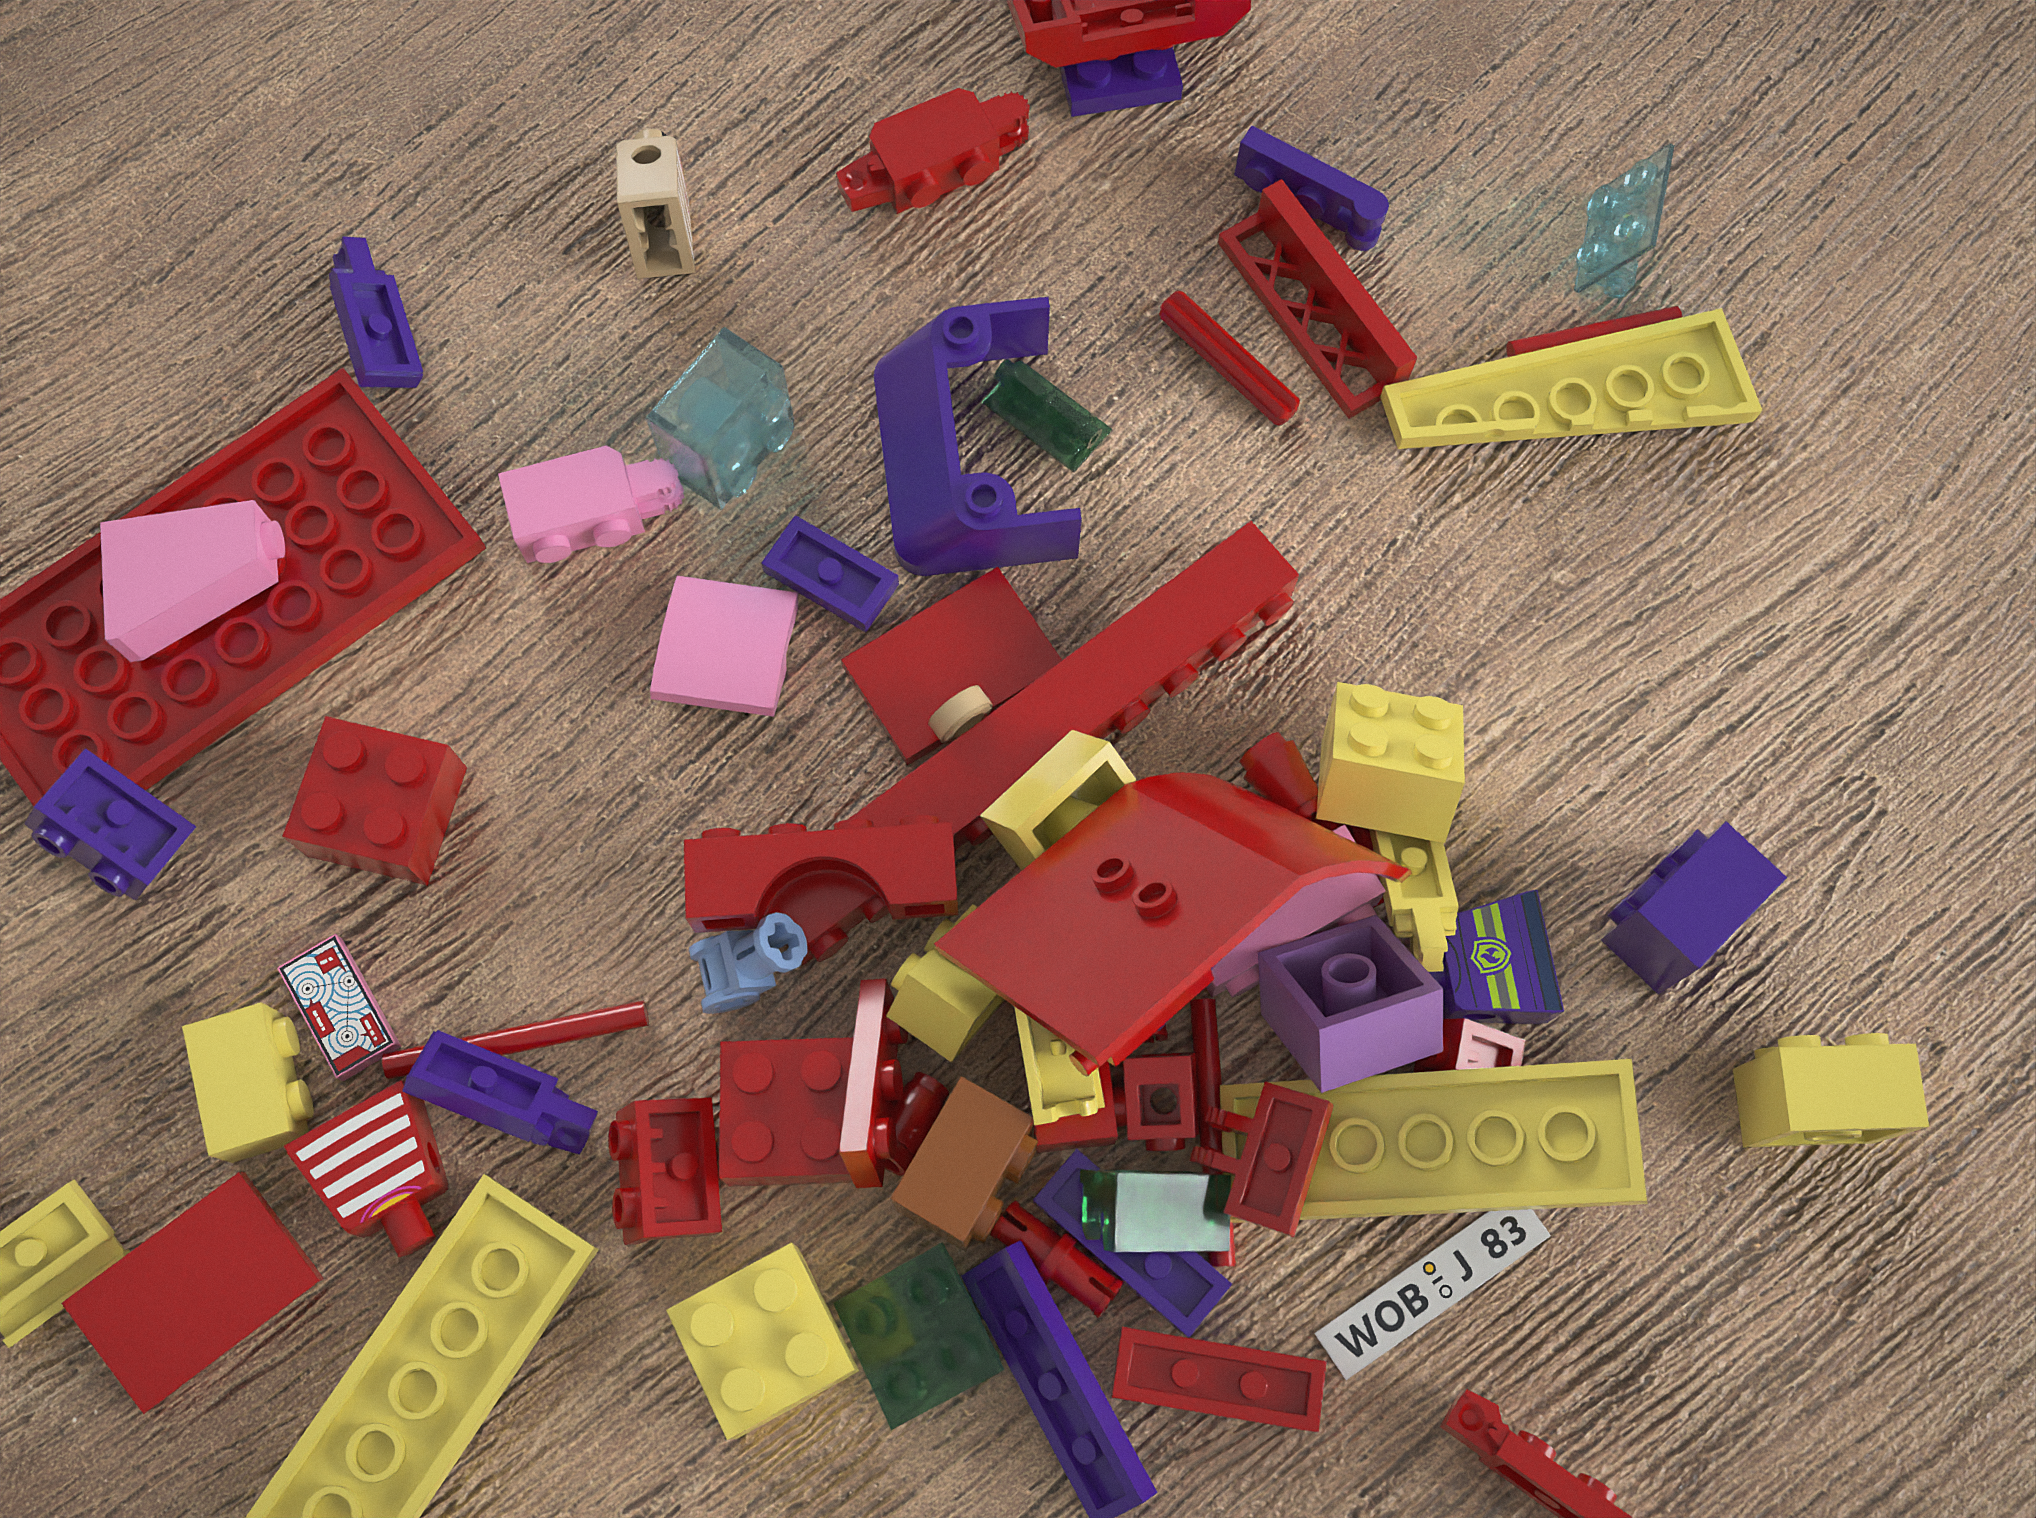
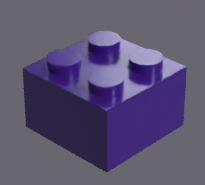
[1601,821,1787,995]

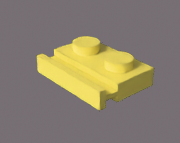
[0,1179,130,1348]

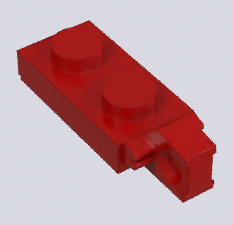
[1440,1389,1633,1518]

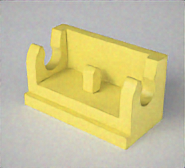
[1014,1006,1105,1125]

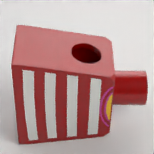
[284,1080,449,1257]

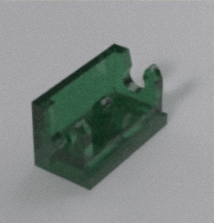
[1080,1169,1231,1252]

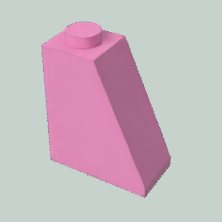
[100,500,285,662]

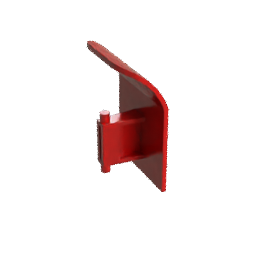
[934,772,1412,1077]

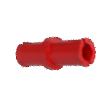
[990,1200,1124,1318]

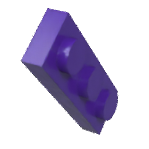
[1032,1148,1232,1338]

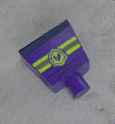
[1429,890,1564,1024]

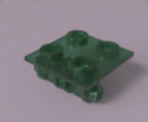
[833,1242,1004,1430]

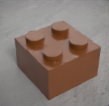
[890,1076,1038,1252]

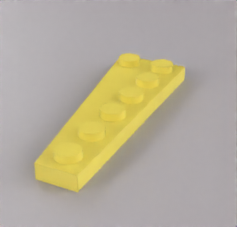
[1380,308,1762,449]

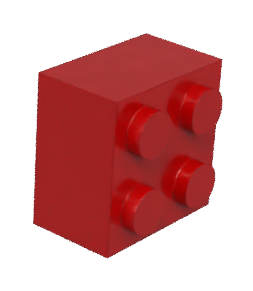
[282,716,467,886]
[719,1037,853,1187]

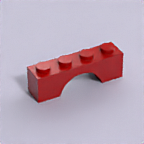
[684,815,959,933]

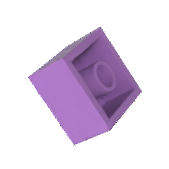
[1258,915,1443,1093]

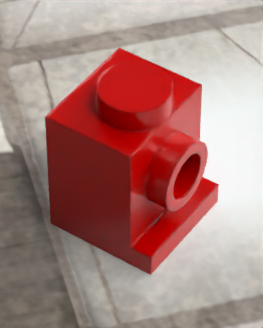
[1123,1052,1200,1151]

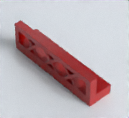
[1218,179,1418,419]

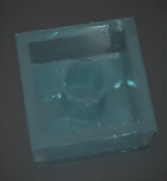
[646,327,795,510]

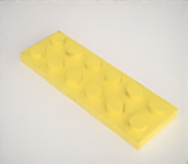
[1220,1059,1648,1223]
[245,1174,599,1518]

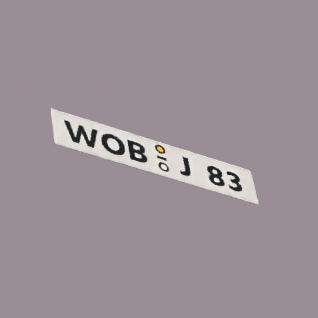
[1314,1209,1551,1380]

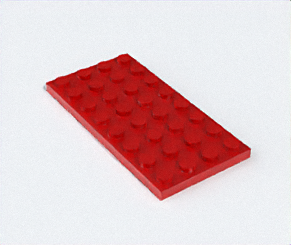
[0,367,487,807]

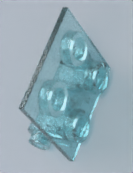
[1574,143,1675,298]

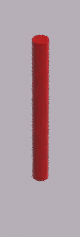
[1190,998,1236,1268]
[382,1000,649,1079]

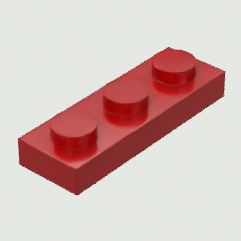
[839,978,908,1188]
[1111,1327,1327,1433]

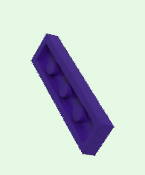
[961,1240,1158,1518]

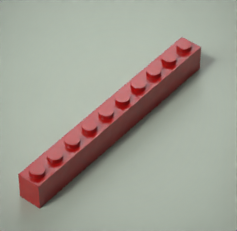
[766,521,1299,966]

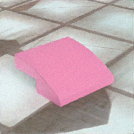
[650,576,798,717]

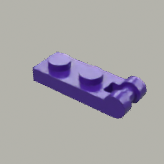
[1234,125,1389,251]

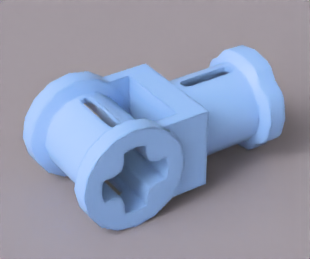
[689,912,808,1014]

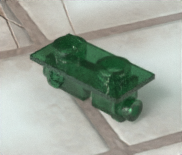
[982,359,1112,473]

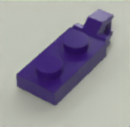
[329,236,423,388]
[402,1030,598,1155]

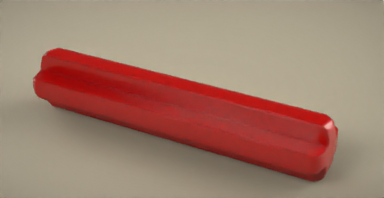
[1159,290,1300,426]

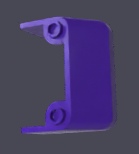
[874,297,1082,576]

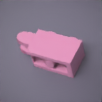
[498,446,685,563]

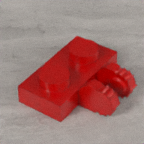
[1189,1082,1334,1237]

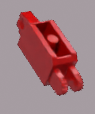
[836,88,1030,214]

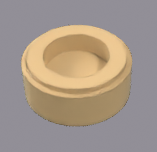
[928,685,993,743]

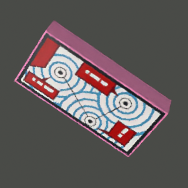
[277,934,402,1081]

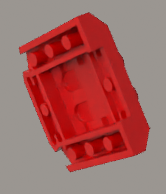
[1006,0,1251,68]

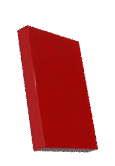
[841,567,1062,766]
[61,1171,324,1414]

